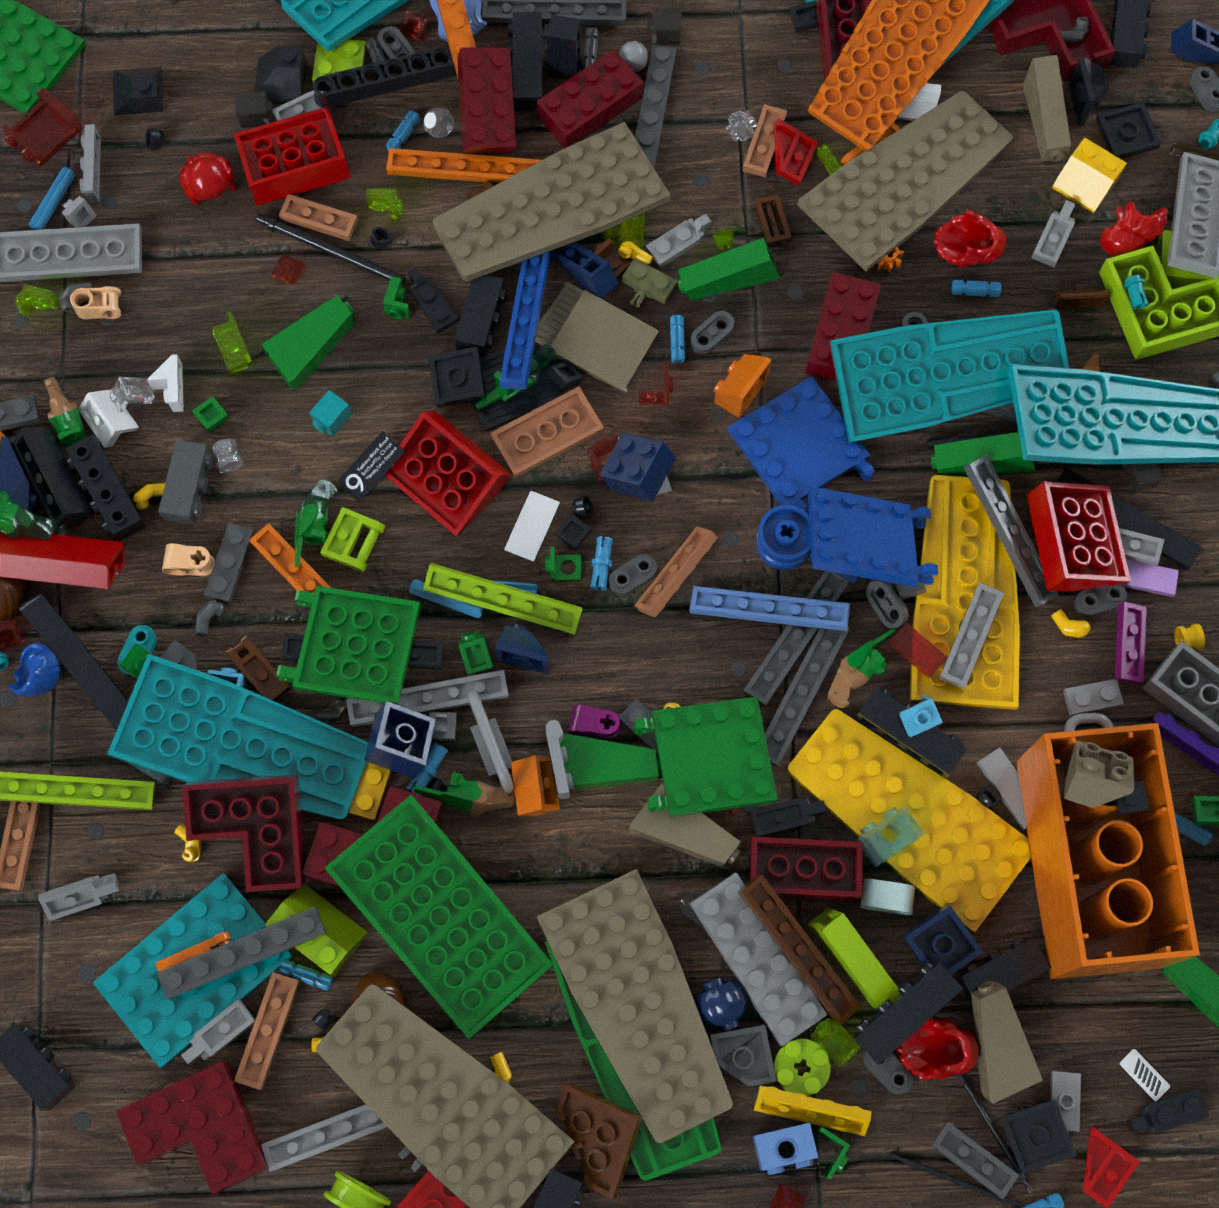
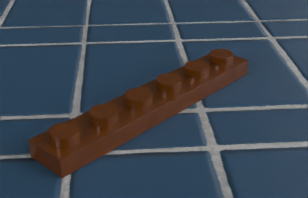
[738,874,861,1025]

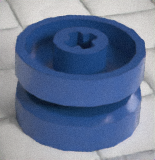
[756,505,811,570]

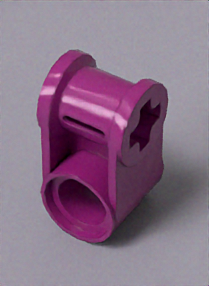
[568,705,621,740]

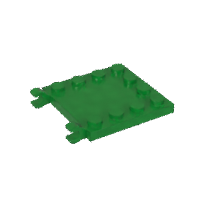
[276,586,421,705]
[634,697,778,818]

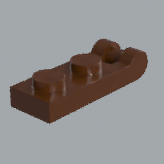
[224,634,291,701]

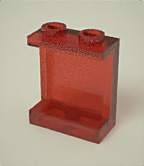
[1,87,83,167]

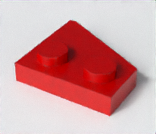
[774,118,818,185]
[1082,1127,1140,1208]

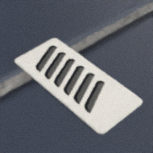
[1120,1049,1170,1101]

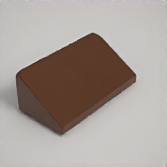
[1053,289,1111,309]

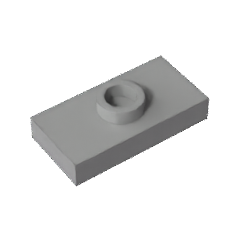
[1050,1071,1081,1132]

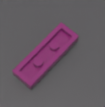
[1115,602,1147,685]

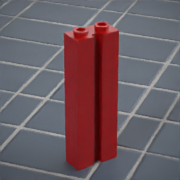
[0,530,125,589]

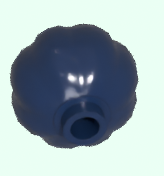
[695,976,748,1031]

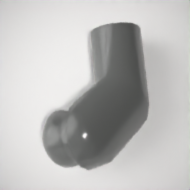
[1060,17,1090,43]
[58,282,92,312]
[195,600,224,636]

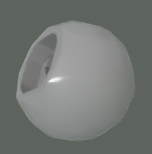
[619,41,647,72]

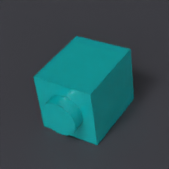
[309,390,352,437]

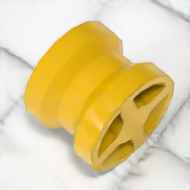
[1174,623,1205,650]

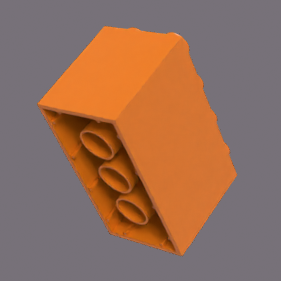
[1016,723,1200,979]

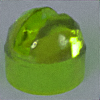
[713,229,734,250]

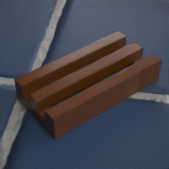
[754,194,792,247]

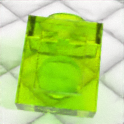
[366,188,403,222]
[16,284,59,317]
[810,1018,860,1067]

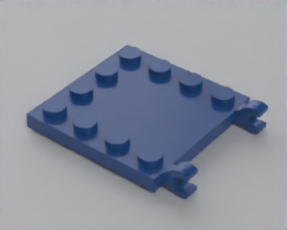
[727,376,875,513]
[808,486,938,587]

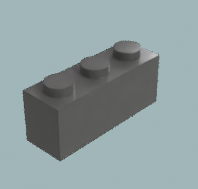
[158,440,213,525]

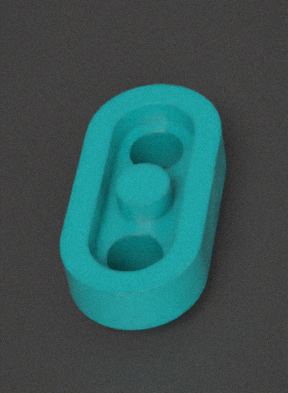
[117,625,157,677]

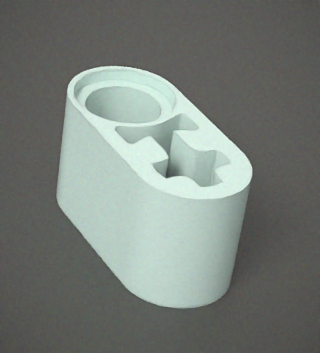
[860,879,915,915]

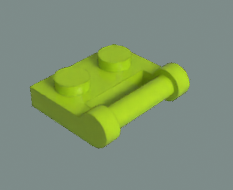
[320,507,386,573]

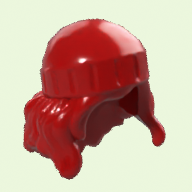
[179,152,236,205]
[1100,201,1168,257]
[933,209,1006,268]
[897,1017,979,1080]

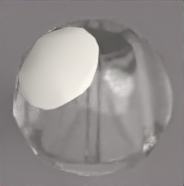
[423,106,454,138]

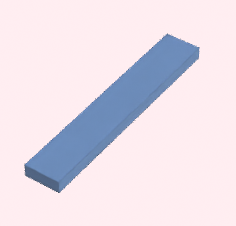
[689,586,851,631]

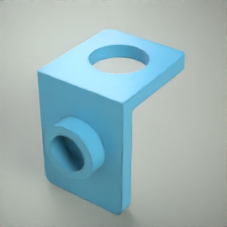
[207,668,248,689]
[899,695,943,737]

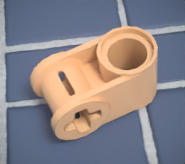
[70,286,121,320]
[162,543,215,577]

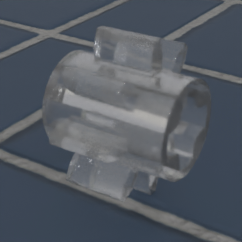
[725,110,758,142]

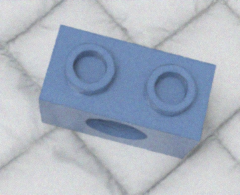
[752,1123,818,1175]

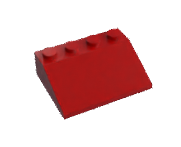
[234,106,351,206]
[384,411,511,536]
[1027,481,1131,592]

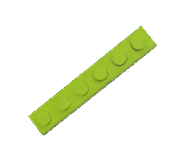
[423,563,582,635]
[0,772,155,810]

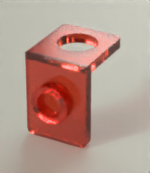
[639,363,673,405]
[587,436,620,482]

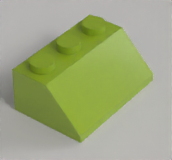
[265,884,369,978]

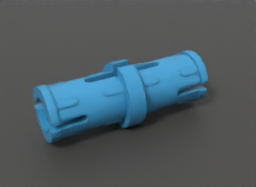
[590,536,613,591]
[405,743,448,796]

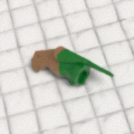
[44,377,86,448]
[828,628,896,708]
[413,772,515,816]

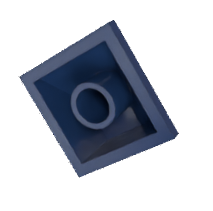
[495,624,550,675]

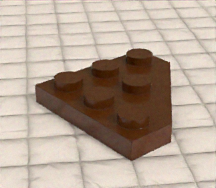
[556,1083,643,1200]

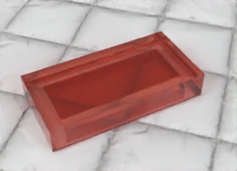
[889,623,948,678]

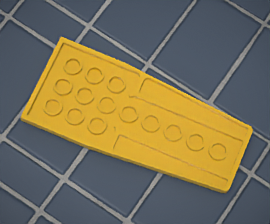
[910,475,1020,710]
[787,709,1031,933]

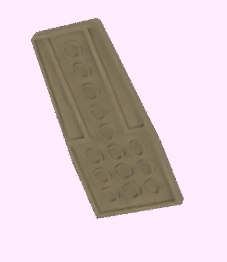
[797,91,1013,271]
[433,122,671,281]
[536,869,733,1143]
[316,985,574,1208]

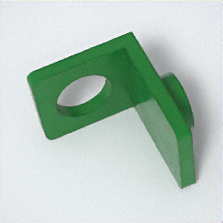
[545,546,581,581]
[817,1127,850,1179]

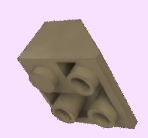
[1064,740,1134,808]

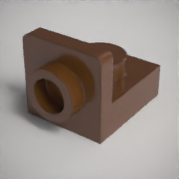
[593,238,631,280]

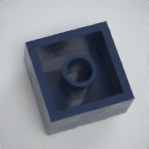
[599,432,676,502]
[364,701,436,778]
[901,904,983,974]

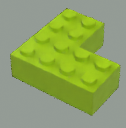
[1099,246,1219,360]

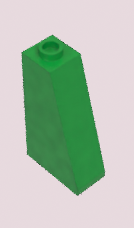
[677,238,780,300]
[261,295,355,392]
[931,432,1036,476]
[560,733,661,791]
[1163,957,1219,1028]

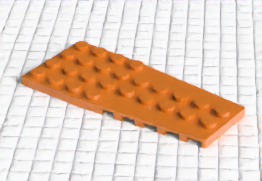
[808,0,990,151]

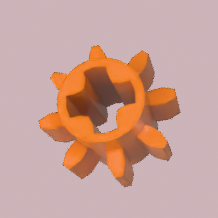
[877,247,904,273]

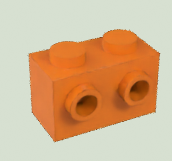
[511,755,560,816]

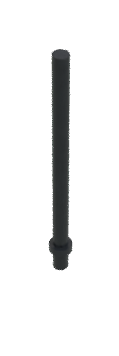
[256,213,406,286]

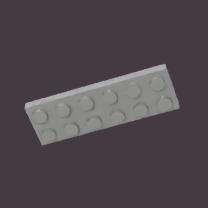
[1167,152,1219,278]
[0,223,142,282]
[689,873,827,1046]

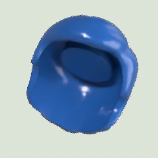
[9,643,60,697]

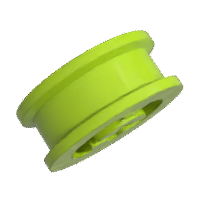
[323,1171,392,1208]

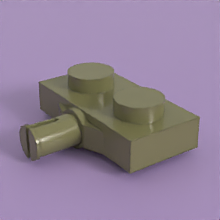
[622,258,677,308]

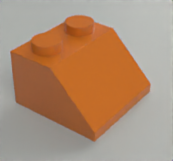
[714,354,771,419]

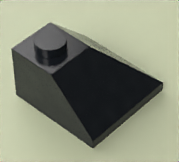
[253,46,307,104]
[1068,57,1109,127]
[113,67,163,116]

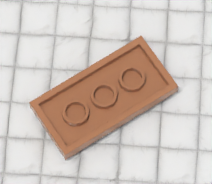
[490,386,604,478]

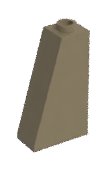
[1023,55,1071,162]
[629,783,741,868]
[971,981,1043,1104]

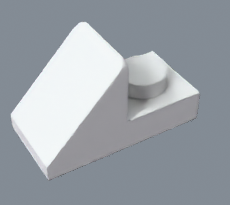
[147,354,183,412]

